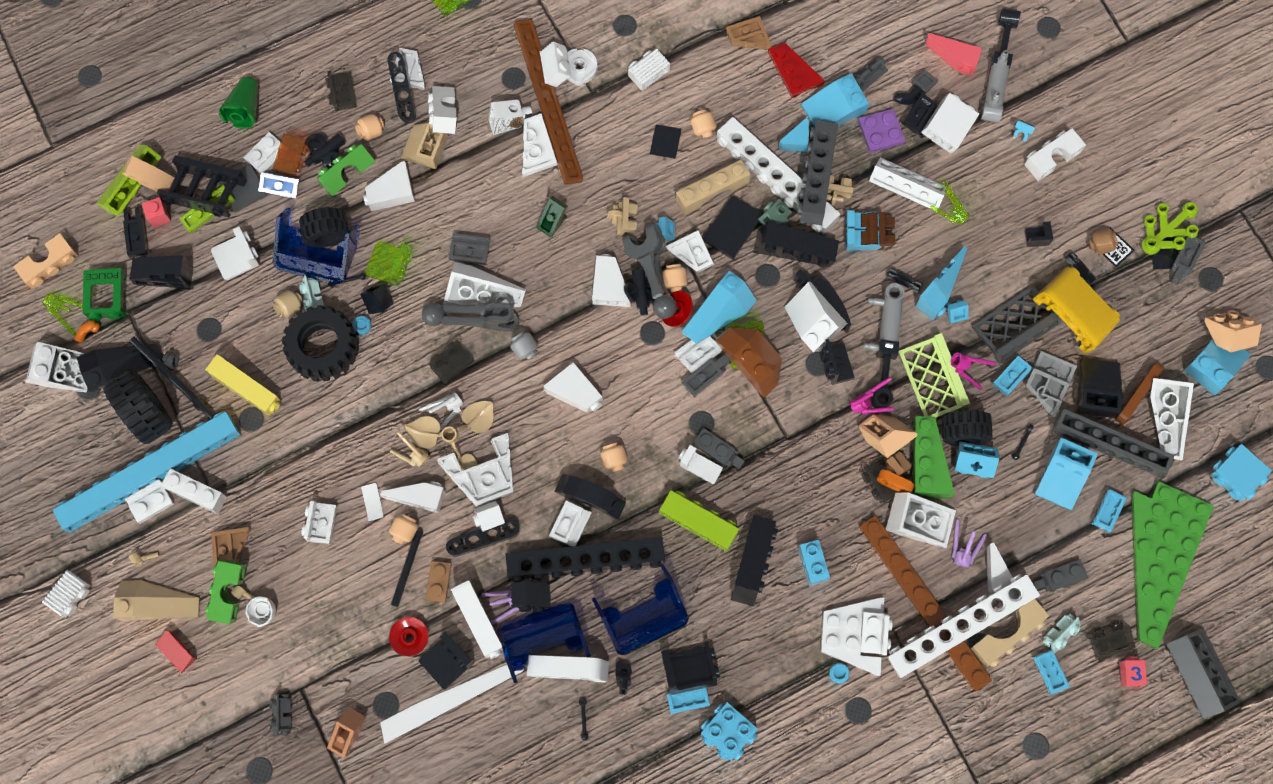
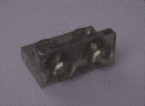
[325,71,357,111]
[429,340,474,385]
[861,459,899,504]
[1086,620,1136,661]

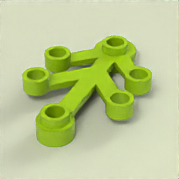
[1142,202,1199,255]

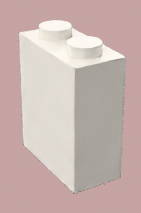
[921,93,979,154]

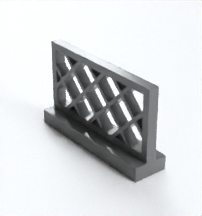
[972,286,1062,364]

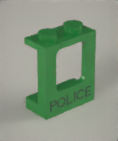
[83,268,127,321]

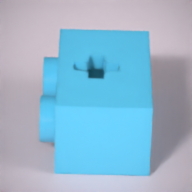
[954,442,999,478]
[798,540,830,586]

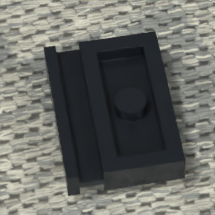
[901,93,938,139]

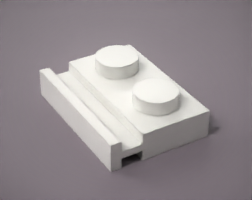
[243,132,289,173]
[675,336,722,373]
[125,479,174,524]
[549,501,592,547]

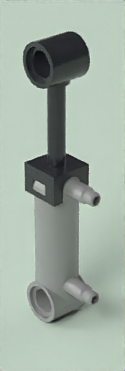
[981,7,1021,123]
[863,283,905,408]

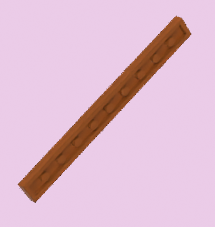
[514,19,583,185]
[859,515,992,692]

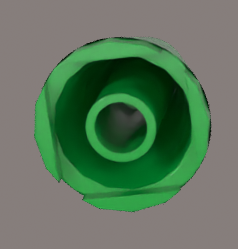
[219,77,258,129]

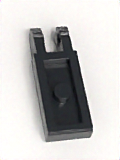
[123,206,148,258]

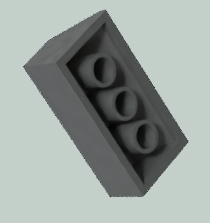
[1167,628,1241,719]

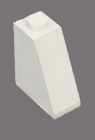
[363,161,415,211]
[592,254,631,307]
[543,363,603,413]

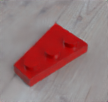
[768,43,825,98]

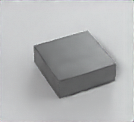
[911,69,938,95]

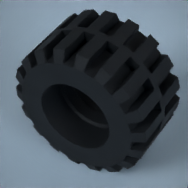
[299,207,350,248]
[942,410,993,446]

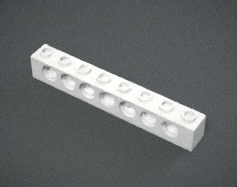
[717,117,840,235]
[887,574,1040,678]

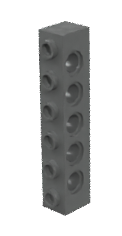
[797,120,838,226]
[1052,409,1175,478]

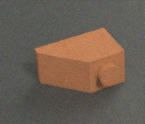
[327,707,366,758]

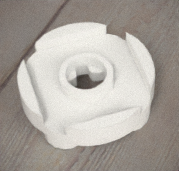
[567,48,598,86]

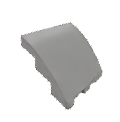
[1026,351,1077,417]

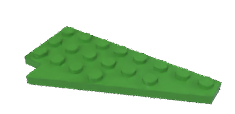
[1131,481,1214,649]

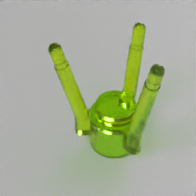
[930,180,970,225]
[42,293,83,336]

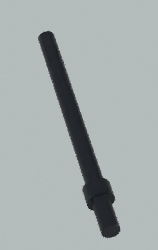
[129,336,216,420]

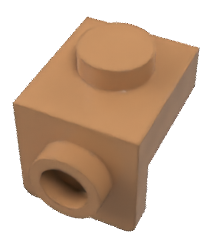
[885,452,912,476]

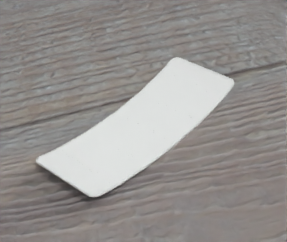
[361,483,383,521]

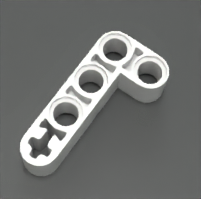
[527,655,609,682]

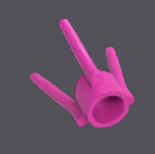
[951,353,996,390]
[850,377,894,415]

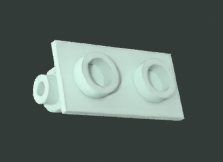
[299,276,324,311]
[1042,613,1081,654]

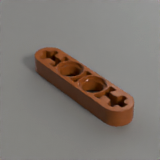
[1115,361,1164,425]

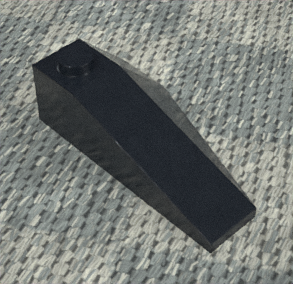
[77,344,163,392]

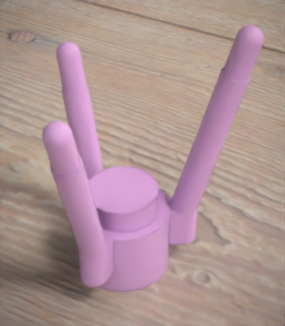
[951,519,987,568]
[481,590,519,625]

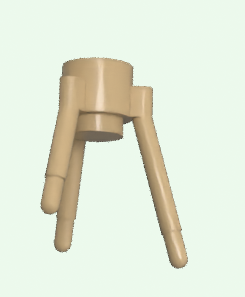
[390,423,430,468]

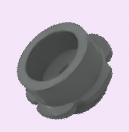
[162,351,179,370]

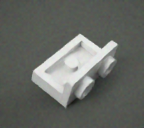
[302,500,337,545]

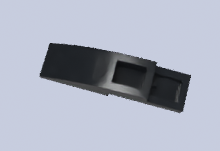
[794,269,851,333]

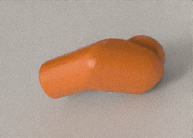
[73,320,100,343]

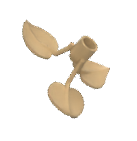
[405,401,494,484]

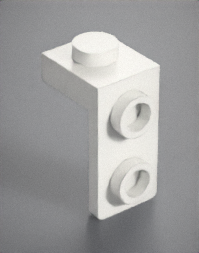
[679,445,723,484]

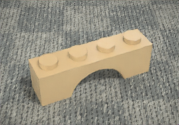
[676,159,751,216]
[970,599,1049,668]

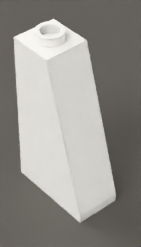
[451,580,504,659]

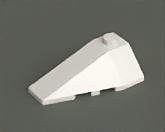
[443,261,526,307]
[1151,378,1194,460]

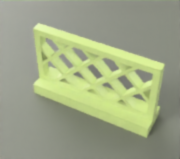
[898,333,970,418]

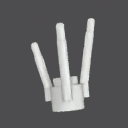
[419,392,463,431]

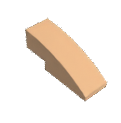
[122,156,177,192]

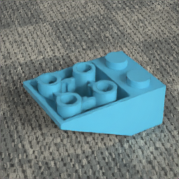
[1034,438,1098,510]

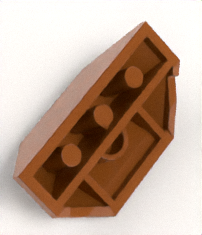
[715,328,782,398]

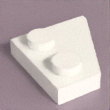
[390,48,425,90]
[666,231,714,273]

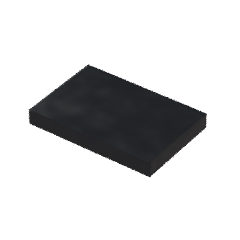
[702,195,763,260]

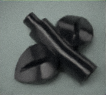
[304,133,345,169]
[624,269,655,316]

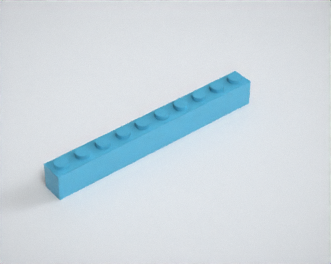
[53,412,241,533]

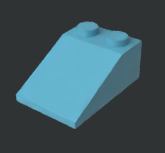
[801,73,869,128]
[1184,339,1251,395]

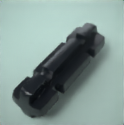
[1065,252,1096,285]
[887,268,923,293]

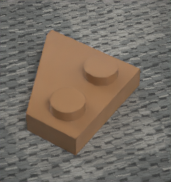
[726,16,772,50]
[211,527,250,566]

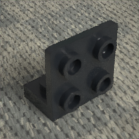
[819,338,855,385]
[419,631,474,690]

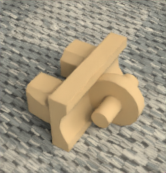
[827,175,854,207]
[607,197,638,235]

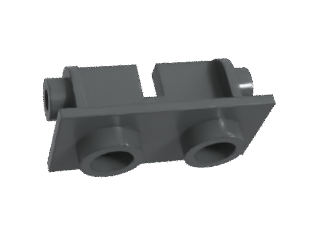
[854,58,888,92]
[270,694,291,737]

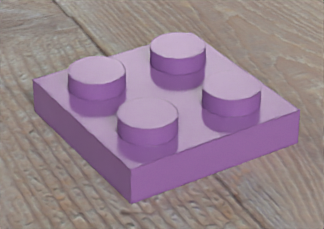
[858,108,905,154]

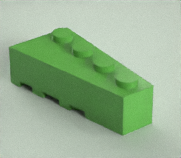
[912,416,955,499]

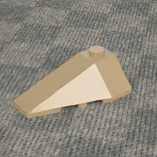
[113,580,200,621]

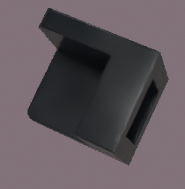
[1024,221,1053,247]
[360,284,393,314]

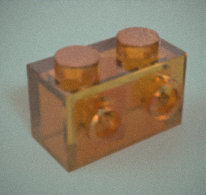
[273,133,308,178]

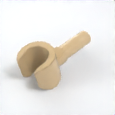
[129,552,159,566]
[231,586,255,600]

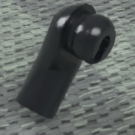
[894,86,921,105]

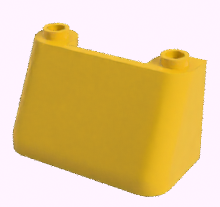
[1032,267,1120,354]

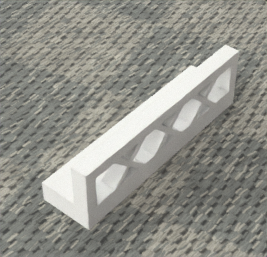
[869,157,948,211]

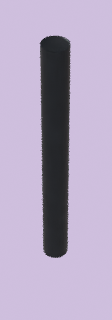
[391,530,423,607]

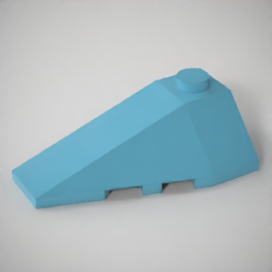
[916,246,967,320]
[682,270,757,344]

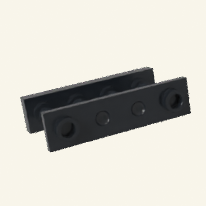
[157,155,247,218]

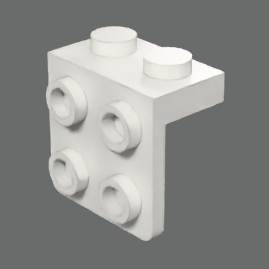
[211,226,260,280]

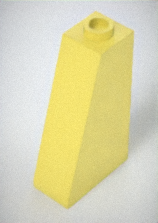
[205,354,281,416]

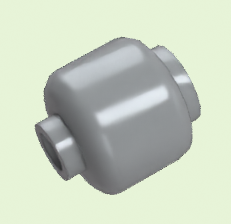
[510,331,538,360]

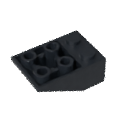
[1076,357,1122,418]

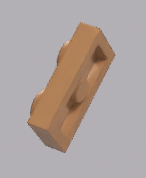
[426,561,452,603]

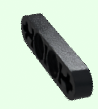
[387,52,416,123]
[446,519,520,557]

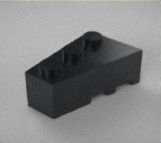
[129,255,193,289]

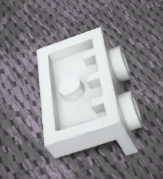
[861,612,892,655]

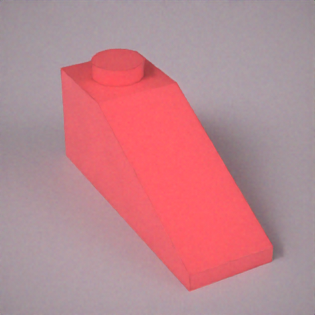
[925,33,982,75]

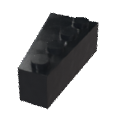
[753,221,839,268]
[731,515,778,606]

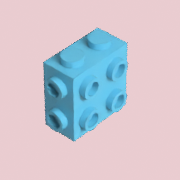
[1210,444,1272,502]
[700,702,758,761]

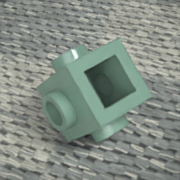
[758,199,792,225]

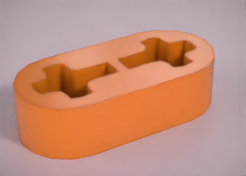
[877,470,915,493]

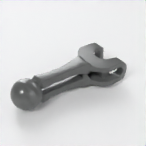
[622,223,677,319]
[422,302,520,332]

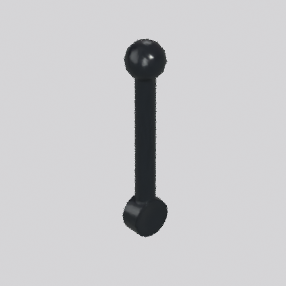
[328,273,366,288]
[1012,424,1034,460]
[579,698,589,741]

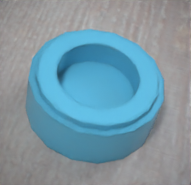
[352,316,372,335]
[829,663,849,684]

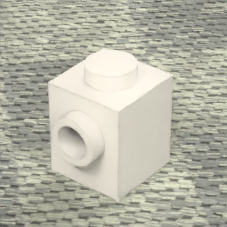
[472,501,505,531]

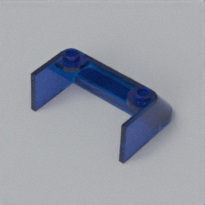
[273,207,359,284]
[592,564,689,655]
[498,602,591,683]

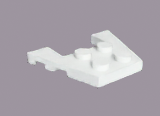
[437,433,513,507]
[821,598,884,676]

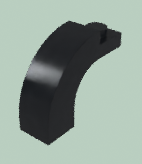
[554,474,626,520]

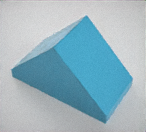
[778,118,809,152]

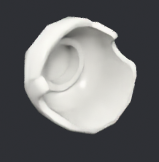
[246,596,276,627]

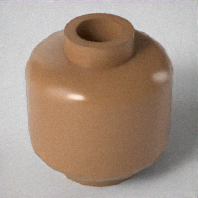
[1089,228,1119,255]

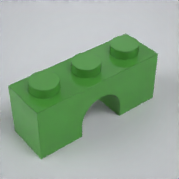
[316,144,375,197]
[206,559,247,624]

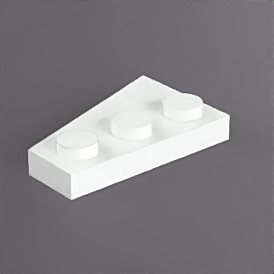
[522,114,558,177]

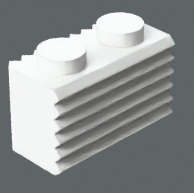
[540,42,571,87]
[628,48,670,91]
[42,570,91,618]

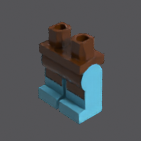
[846,210,895,251]

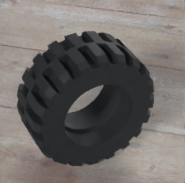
[282,305,359,382]
[103,369,173,444]

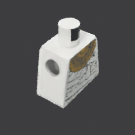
[488,100,532,135]

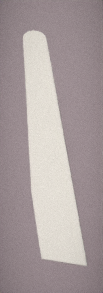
[380,660,525,744]

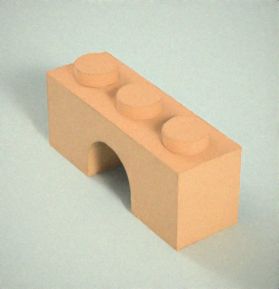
[13,233,78,289]

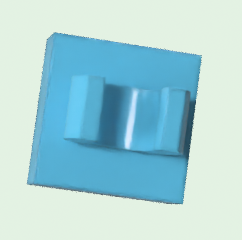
[1014,119,1035,141]
[655,217,675,241]
[947,299,969,324]

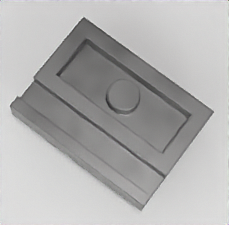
[448,233,490,265]

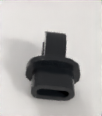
[615,662,632,695]

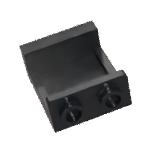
[661,642,720,695]

